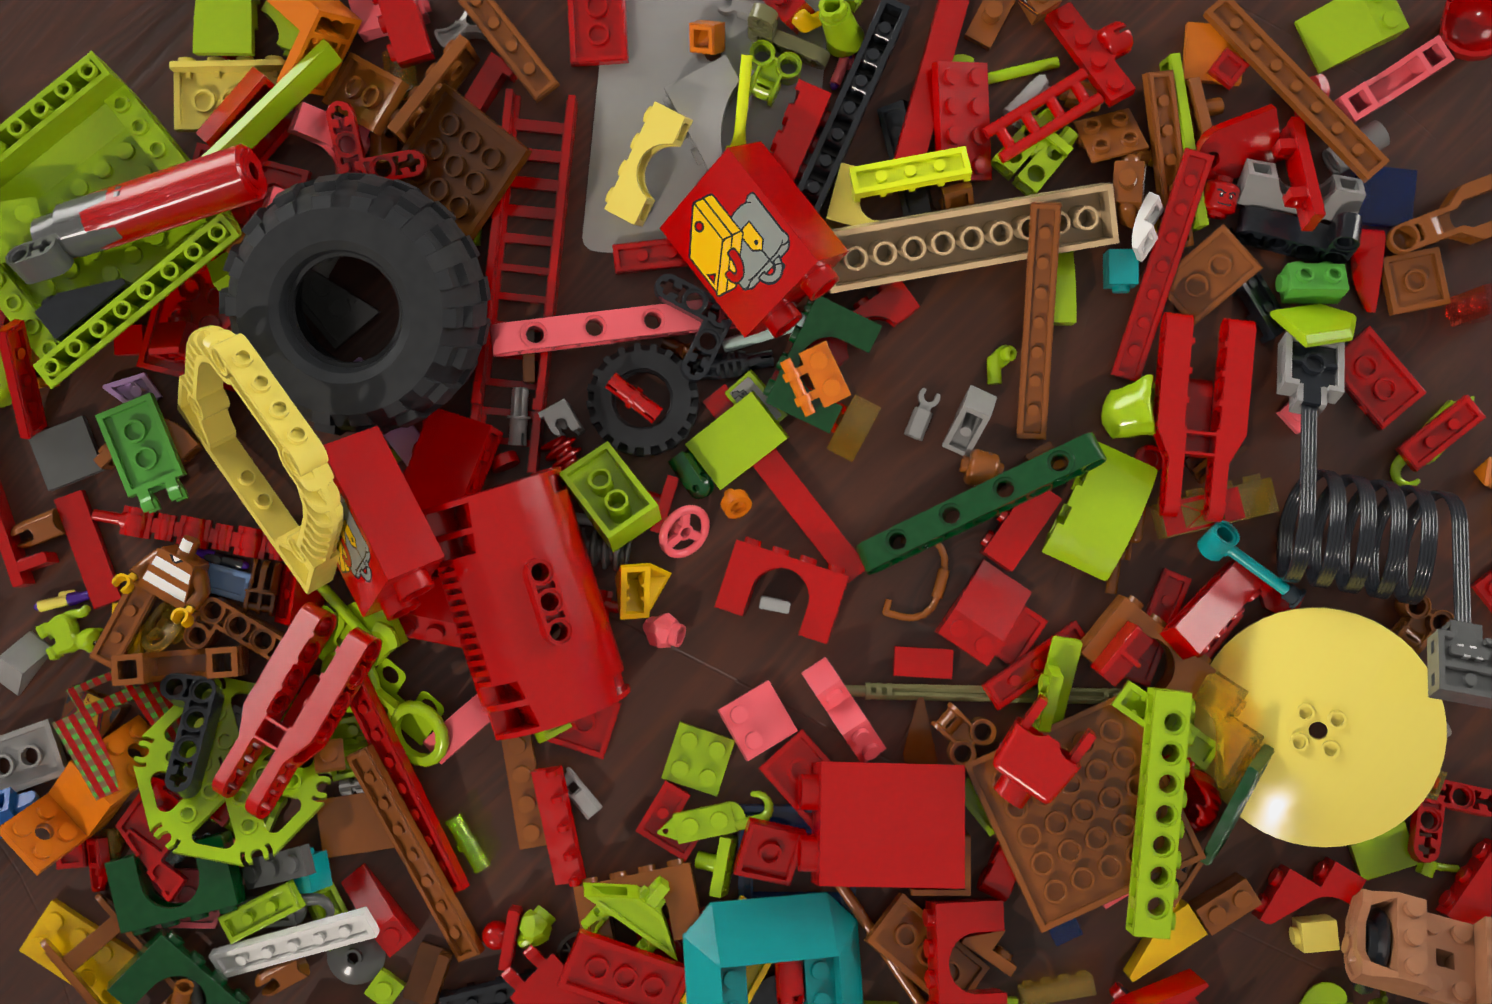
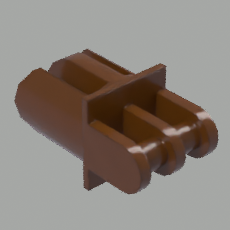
[243,558,283,617]

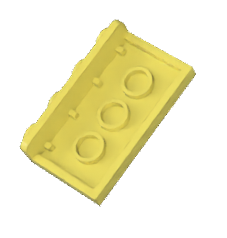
[169,55,286,133]

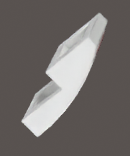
[1132,191,1164,262]

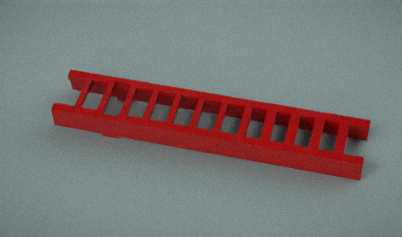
[470,88,578,473]

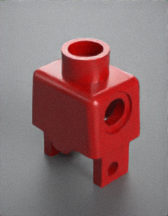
[993,693,1097,809]

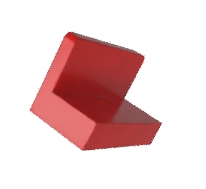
[274,564,325,626]

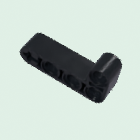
[1235,206,1363,264]
[160,673,225,799]

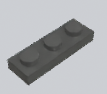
[241,843,316,890]

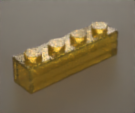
[1017,970,1096,1004]

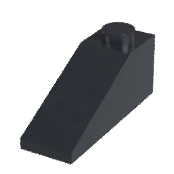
[34,278,133,342]

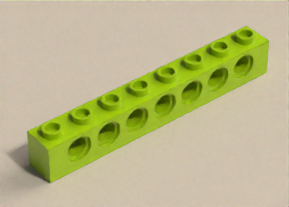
[1126,687,1195,939]

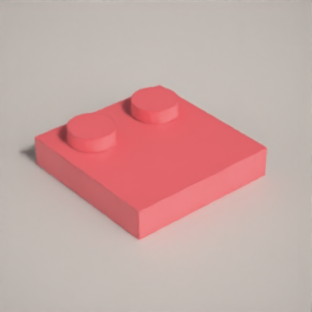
[717,680,798,761]

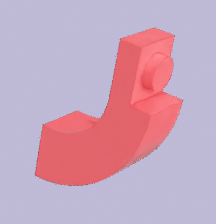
[422,694,490,765]

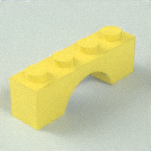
[604,101,693,227]

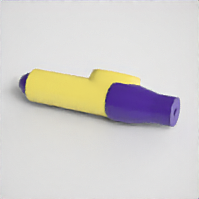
[34,590,90,612]

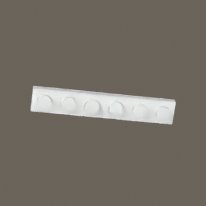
[208,907,380,978]

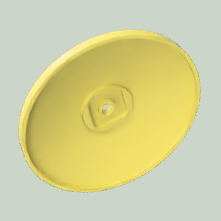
[1194,607,1447,847]

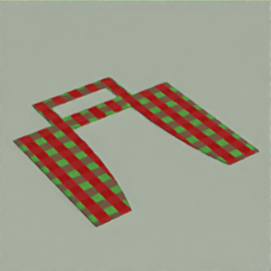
[52,671,196,801]

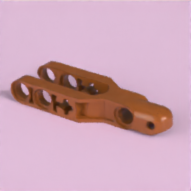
[1386,174,1492,255]

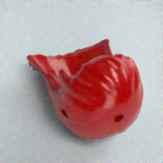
[1162,754,1222,833]

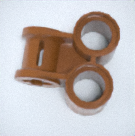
[1391,595,1454,655]
[930,702,997,765]

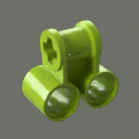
[749,40,802,107]

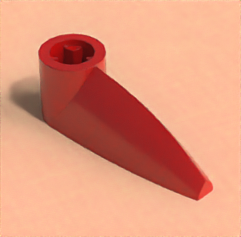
[1351,228,1386,313]

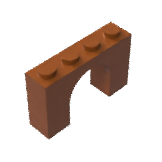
[1080,594,1216,699]
[110,645,250,686]
[573,858,702,941]

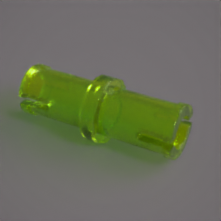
[445,813,491,874]

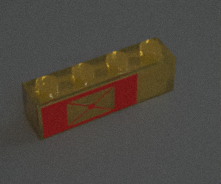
[1150,473,1280,539]

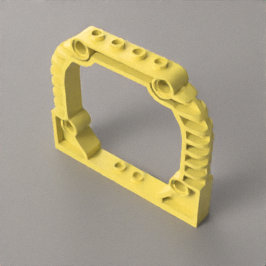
[177,325,344,595]

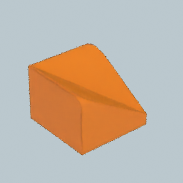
[689,20,725,55]

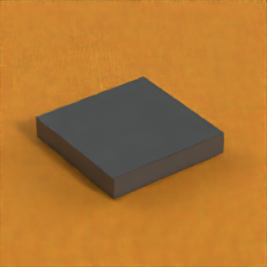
[29,416,106,491]

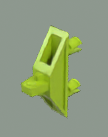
[581,875,678,961]

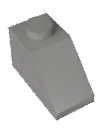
[942,385,997,457]

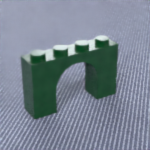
[763,296,882,434]
[104,830,247,936]
[107,928,250,1004]

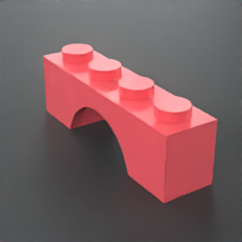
[1334,35,1455,124]

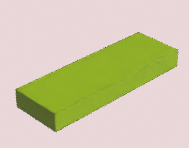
[217,879,306,944]

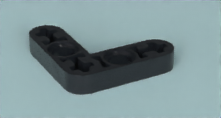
[654,274,732,382]

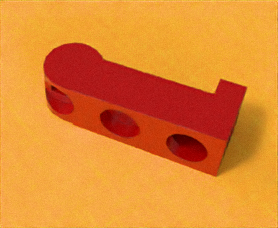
[464,52,517,113]

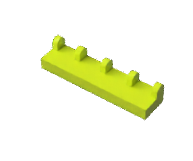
[849,146,972,203]

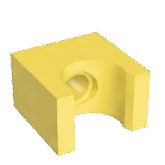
[825,162,893,229]

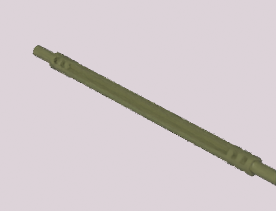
[845,682,1121,704]

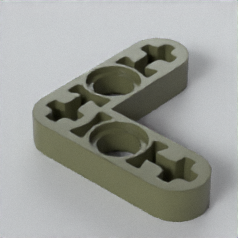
[748,2,831,70]

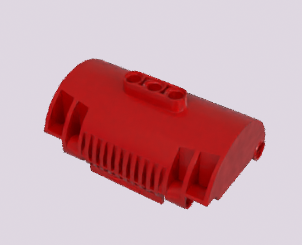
[422,466,631,740]

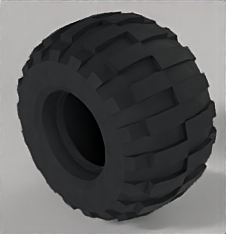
[219,173,491,436]

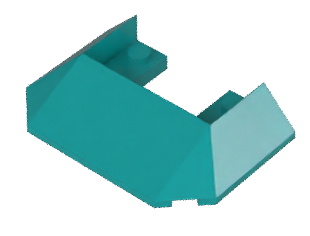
[682,892,864,1004]

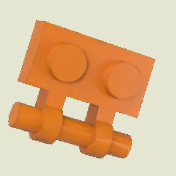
[780,341,851,417]

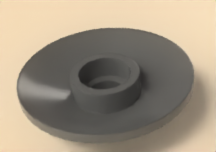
[327,938,386,985]

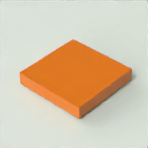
[1182,22,1243,86]

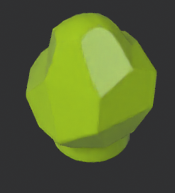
[517,905,556,949]

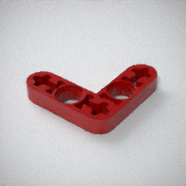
[326,101,427,180]
[1408,778,1492,863]

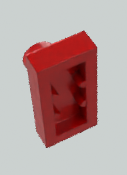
[647,475,679,533]

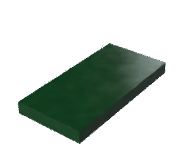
[1200,743,1275,866]

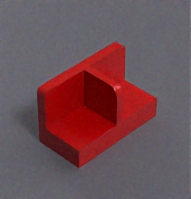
[1090,621,1153,687]

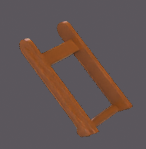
[40,892,192,1004]

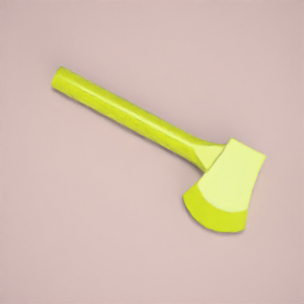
[725,54,762,150]

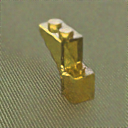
[1194,672,1264,790]

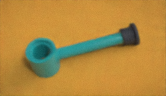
[1197,520,1307,609]

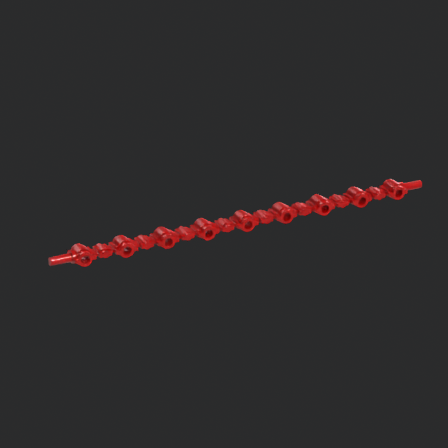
[92,505,619,618]

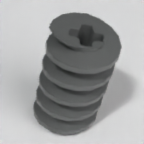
[581,527,632,572]

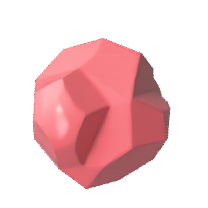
[643,613,686,648]

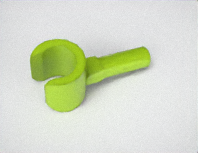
[1415,861,1460,878]

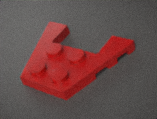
[115,776,231,902]

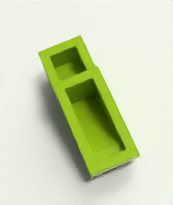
[1054,251,1077,326]

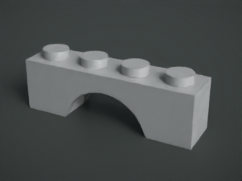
[1237,158,1366,222]

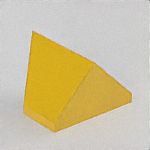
[615,563,672,620]

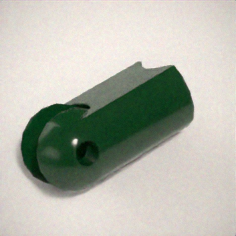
[668,449,714,499]

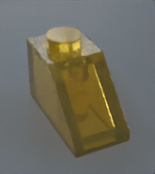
[826,394,881,462]

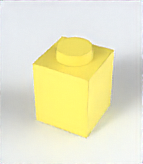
[1289,914,1340,953]

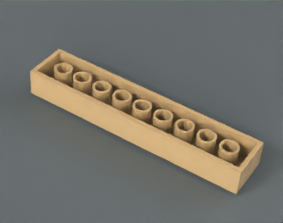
[828,183,1119,293]

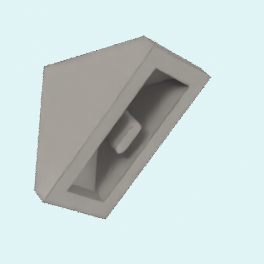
[0,631,52,696]

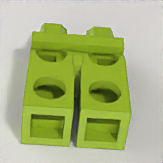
[991,108,1078,196]

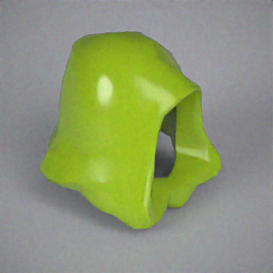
[1101,374,1156,439]

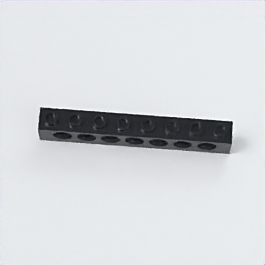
[798,0,910,214]

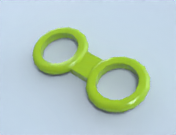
[320,650,449,767]

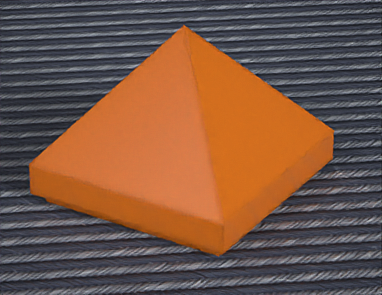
[1473,457,1492,490]

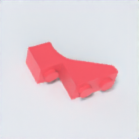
[801,657,887,763]

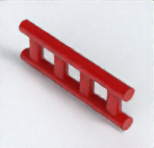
[982,68,1104,164]

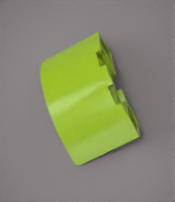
[1042,442,1158,581]

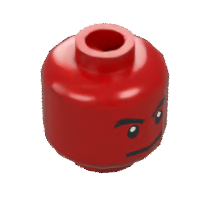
[1203,175,1241,220]

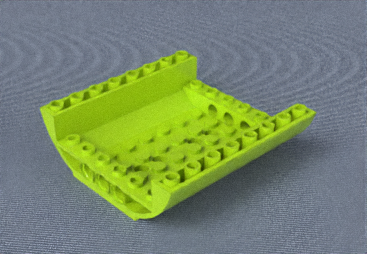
[0,51,242,389]

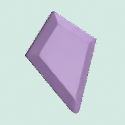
[102,372,163,403]

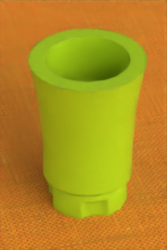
[818,0,865,58]

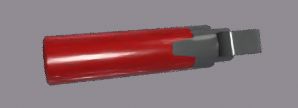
[5,143,267,284]

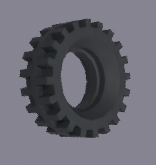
[586,343,700,457]

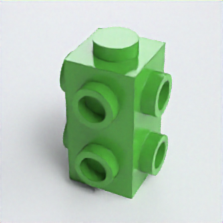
[1275,261,1349,304]

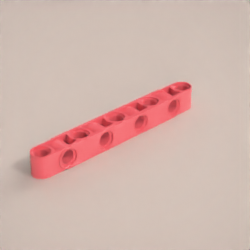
[489,299,737,357]

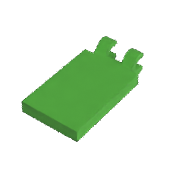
[95,392,189,513]

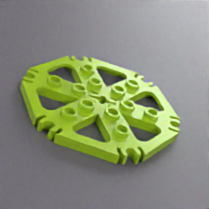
[133,677,332,867]

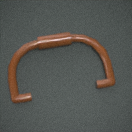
[882,537,950,621]

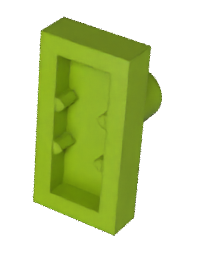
[695,834,739,898]

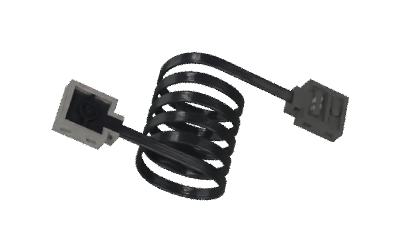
[1276,332,1492,709]

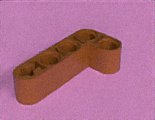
[183,597,285,660]

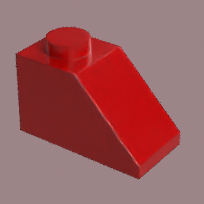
[149,317,197,362]

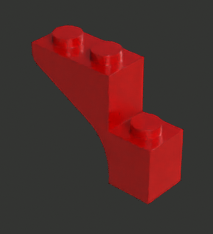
[1251,857,1367,924]

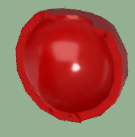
[1439,0,1492,62]

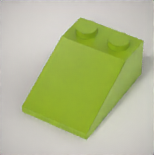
[1294,0,1410,74]
[559,441,662,553]

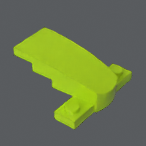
[193,0,260,56]

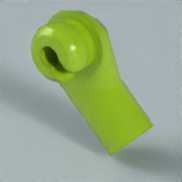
[987,345,1017,385]

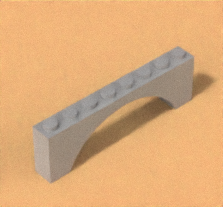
[663,55,739,171]

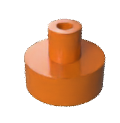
[721,488,752,519]

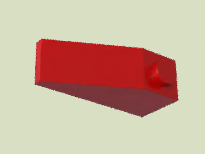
[341,863,420,957]

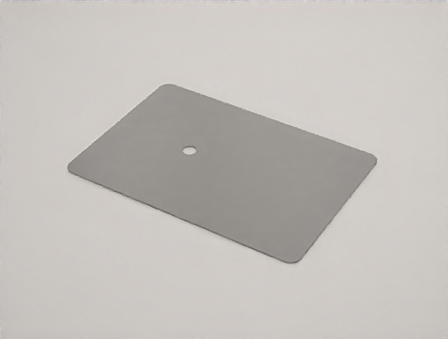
[582,0,826,253]

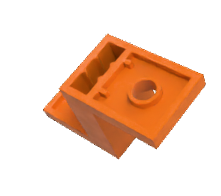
[266,0,362,96]
[0,715,160,876]

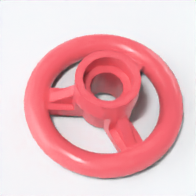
[659,505,710,558]

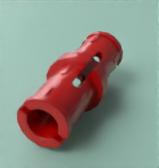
[604,373,663,424]

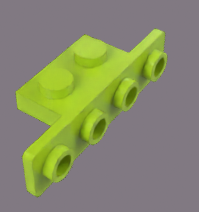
[1032,635,1083,733]

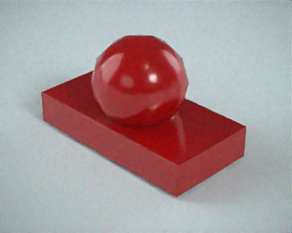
[482,904,523,971]

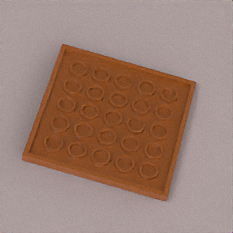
[964,695,1206,933]

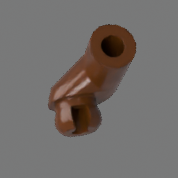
[660,337,698,360]

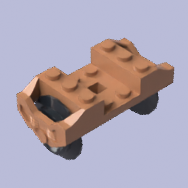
[1341,889,1492,1004]

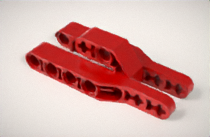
[1152,312,1256,523]
[212,602,382,819]

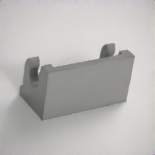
[538,399,585,437]

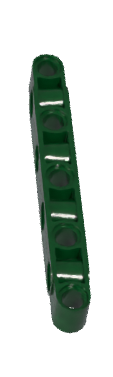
[855,432,1107,575]

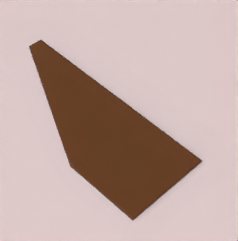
[903,697,938,764]

